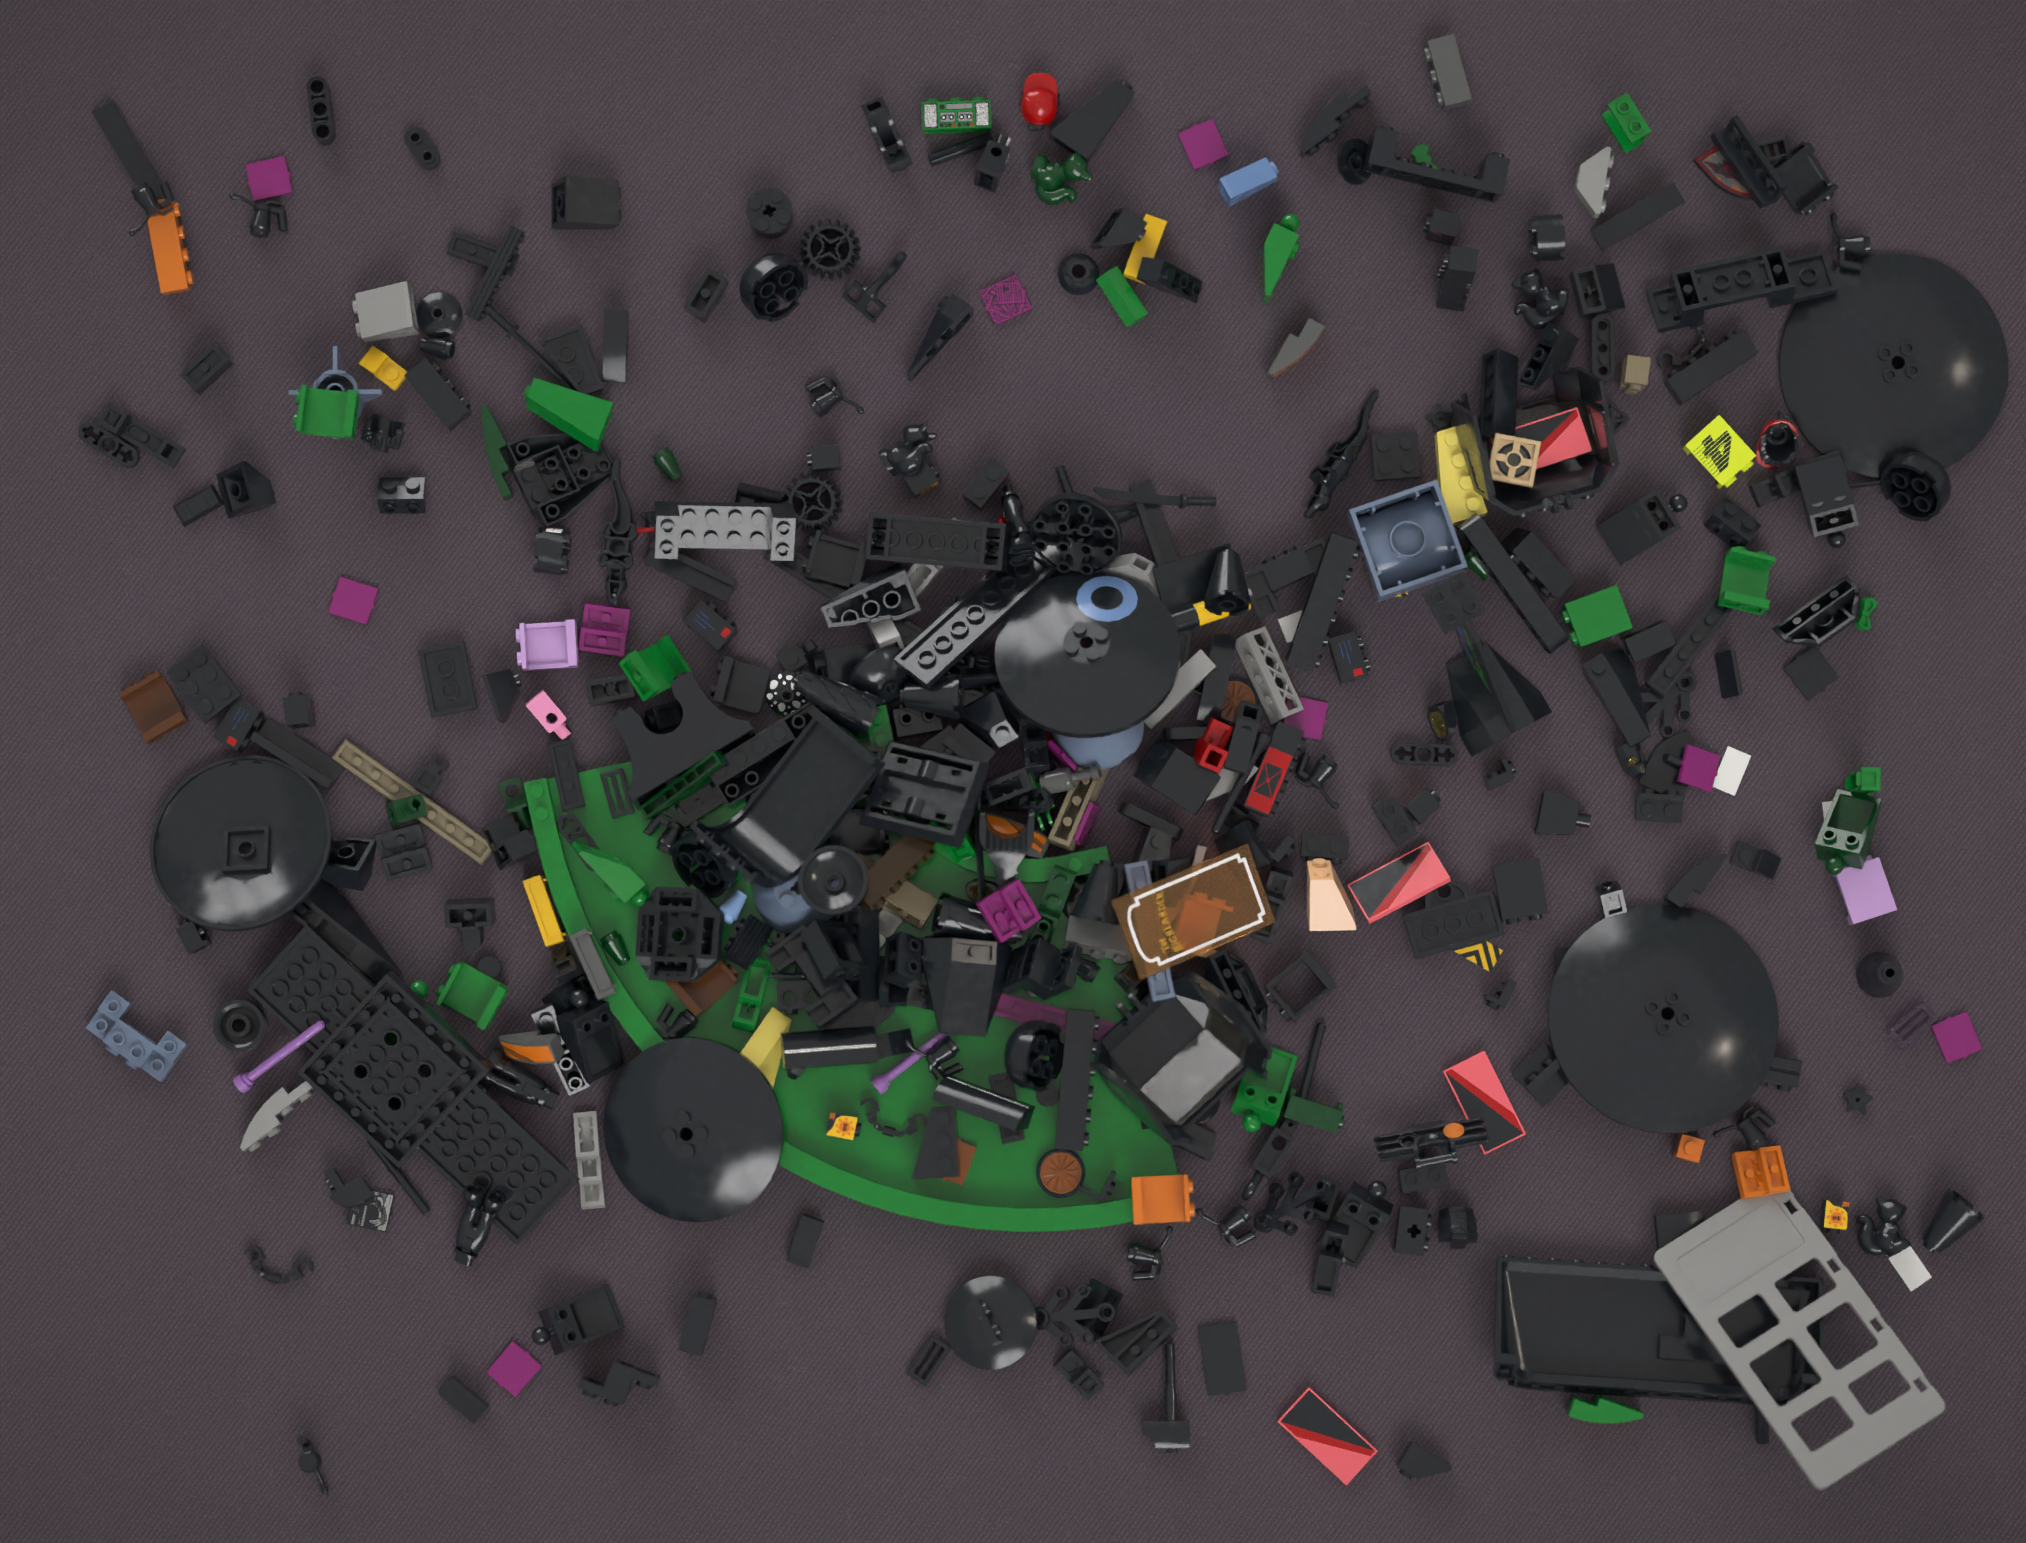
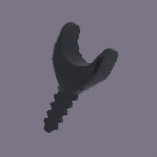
[979,807,1035,891]

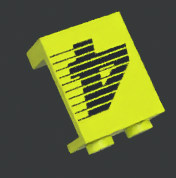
[1682,415,1756,489]

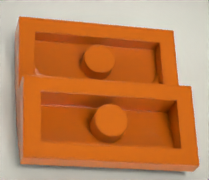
[1731,1145,1790,1199]

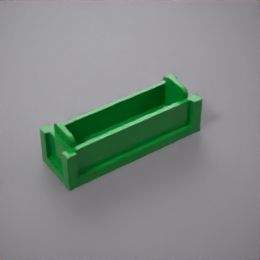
[1845,767,1881,796]

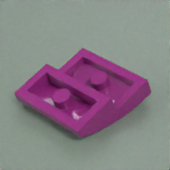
[578,602,631,656]
[976,879,1042,943]

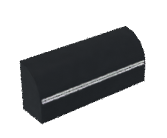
[780,1026,878,1070]
[932,1076,1035,1131]

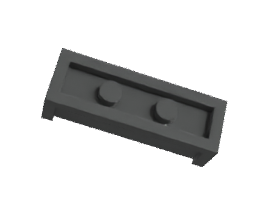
[569,929,618,1000]

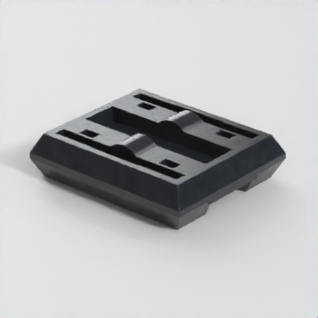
[859,740,990,848]

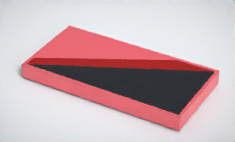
[1490,407,1592,470]
[1347,842,1451,924]
[1442,1051,1526,1155]
[1277,1387,1377,1485]

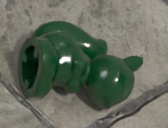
[1031,152,1092,205]

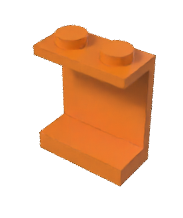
[1131,1174,1194,1225]

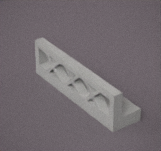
[1235,626,1304,725]

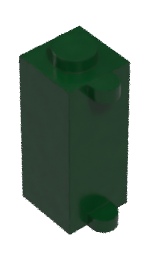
[1280,1087,1344,1134]

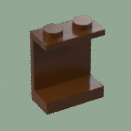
[118,671,189,744]
[665,956,739,1018]

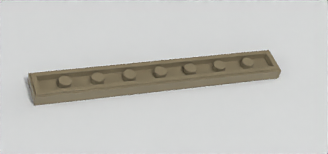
[332,739,491,865]

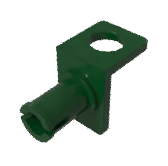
[498,776,532,831]
[386,794,427,827]

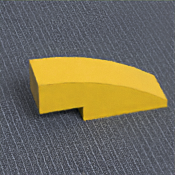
[1123,214,1167,284]

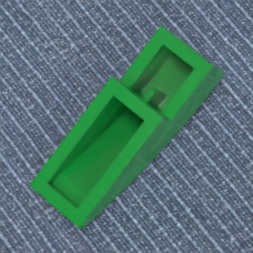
[732,957,772,1033]
[1566,1394,1644,1423]

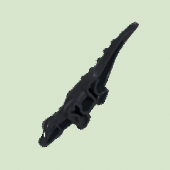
[1304,389,1379,519]
[597,458,638,606]

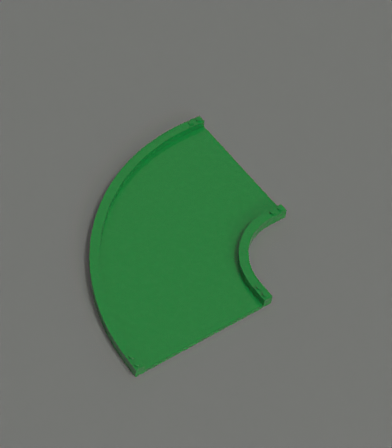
[523,705,1178,1232]

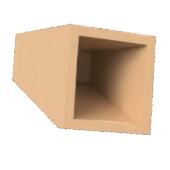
[1306,858,1356,931]

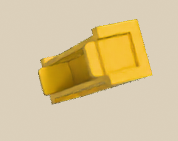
[523,875,567,947]

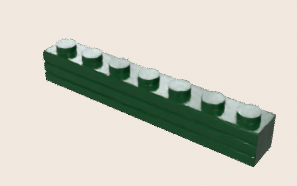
[639,750,727,819]

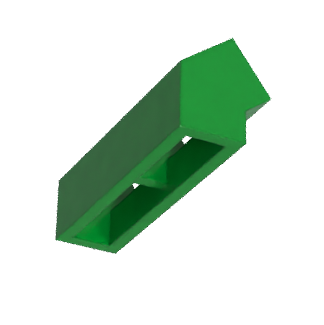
[1096,266,1148,327]

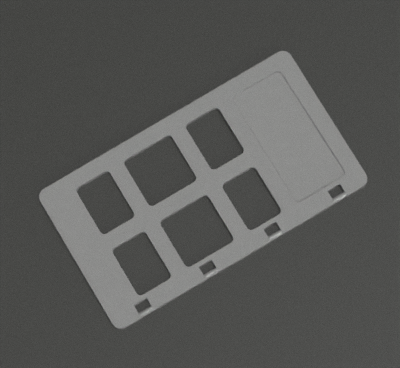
[1654,1190,1945,1490]

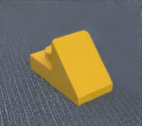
[359,346,408,392]

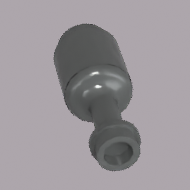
[1040,764,1102,794]

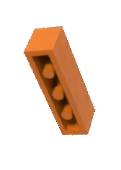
[147,199,194,295]

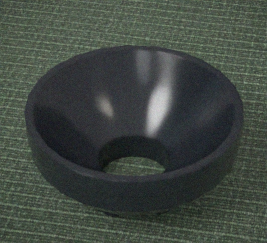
[1058,253,1099,295]

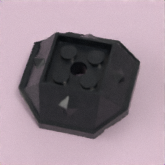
[635,887,725,982]

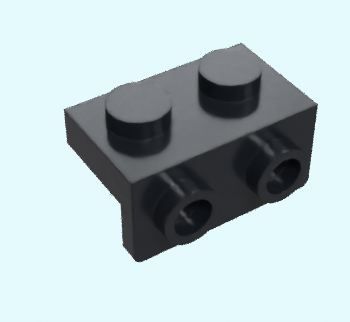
[377,477,426,514]
[1704,497,1761,548]

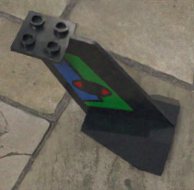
[1422,571,1552,757]

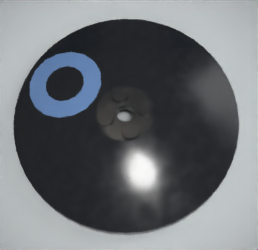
[995,571,1181,738]

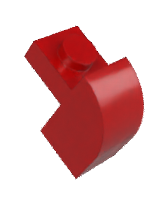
[1194,717,1234,773]

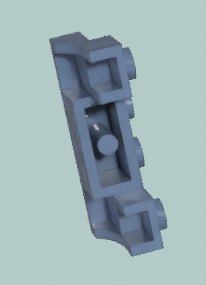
[86,990,189,1082]

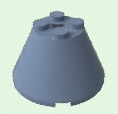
[1052,721,1144,769]
[753,874,839,934]

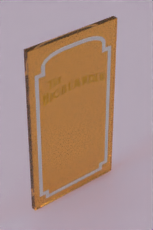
[1111,844,1276,979]

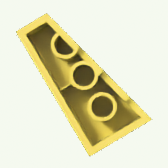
[1434,427,1487,526]

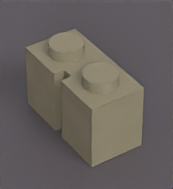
[1618,355,1651,395]

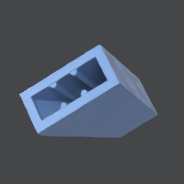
[1218,157,1279,208]

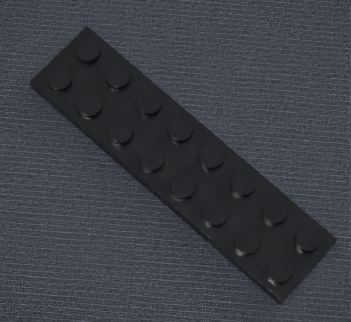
[894,551,1056,689]

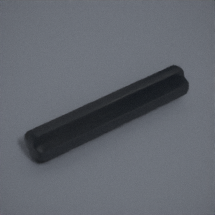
[928,132,993,166]
[1755,1382,1769,1445]

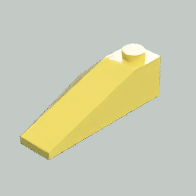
[741,1007,792,1088]

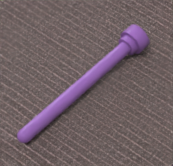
[233,1021,325,1093]
[870,1033,951,1094]

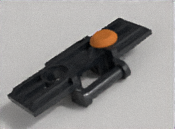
[1373,1117,1490,1171]

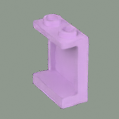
[516,619,579,671]
[1833,855,1897,925]

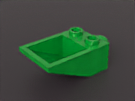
[1262,214,1300,304]
[571,841,648,906]
[1230,1047,1298,1132]

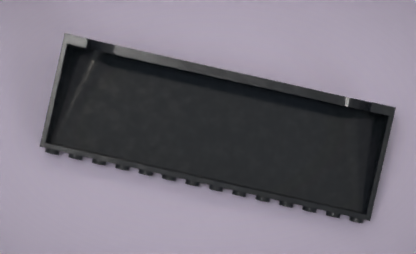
[1493,1255,1825,1406]

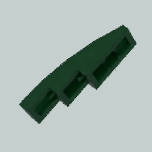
[482,404,514,501]

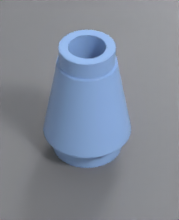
[719,889,747,925]

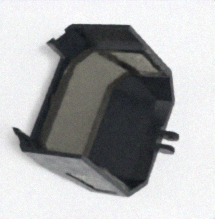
[1451,367,1619,517]
[1093,972,1273,1146]

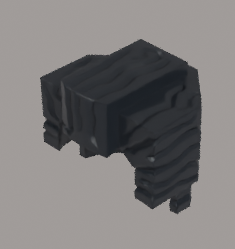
[361,413,406,453]
[1437,1206,1478,1249]

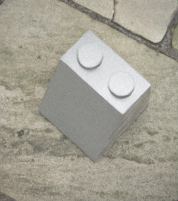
[352,281,419,342]

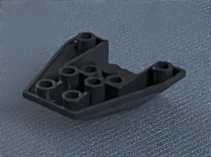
[506,433,614,528]
[921,938,1012,1037]

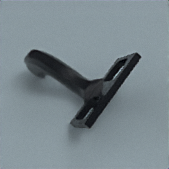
[843,251,907,323]

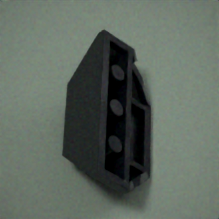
[1772,575,1860,647]
[1205,948,1268,1038]

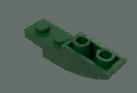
[1024,864,1077,945]

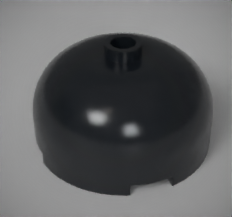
[739,252,808,322]
[1880,452,1951,521]
[672,830,739,898]
[1004,1020,1064,1092]

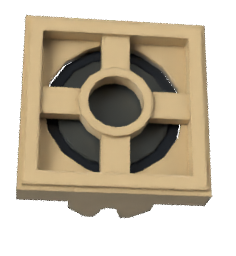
[1488,433,1541,488]

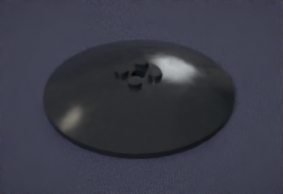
[150,755,333,931]
[603,1037,784,1222]

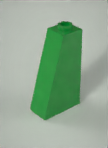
[524,378,613,452]

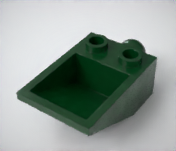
[1815,789,1882,875]

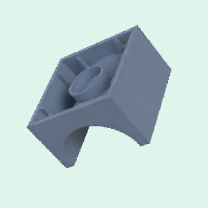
[1345,480,1468,603]

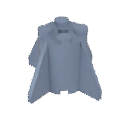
[289,346,383,439]

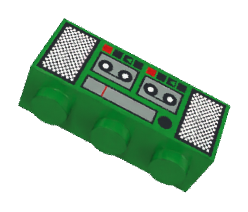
[922,97,991,134]

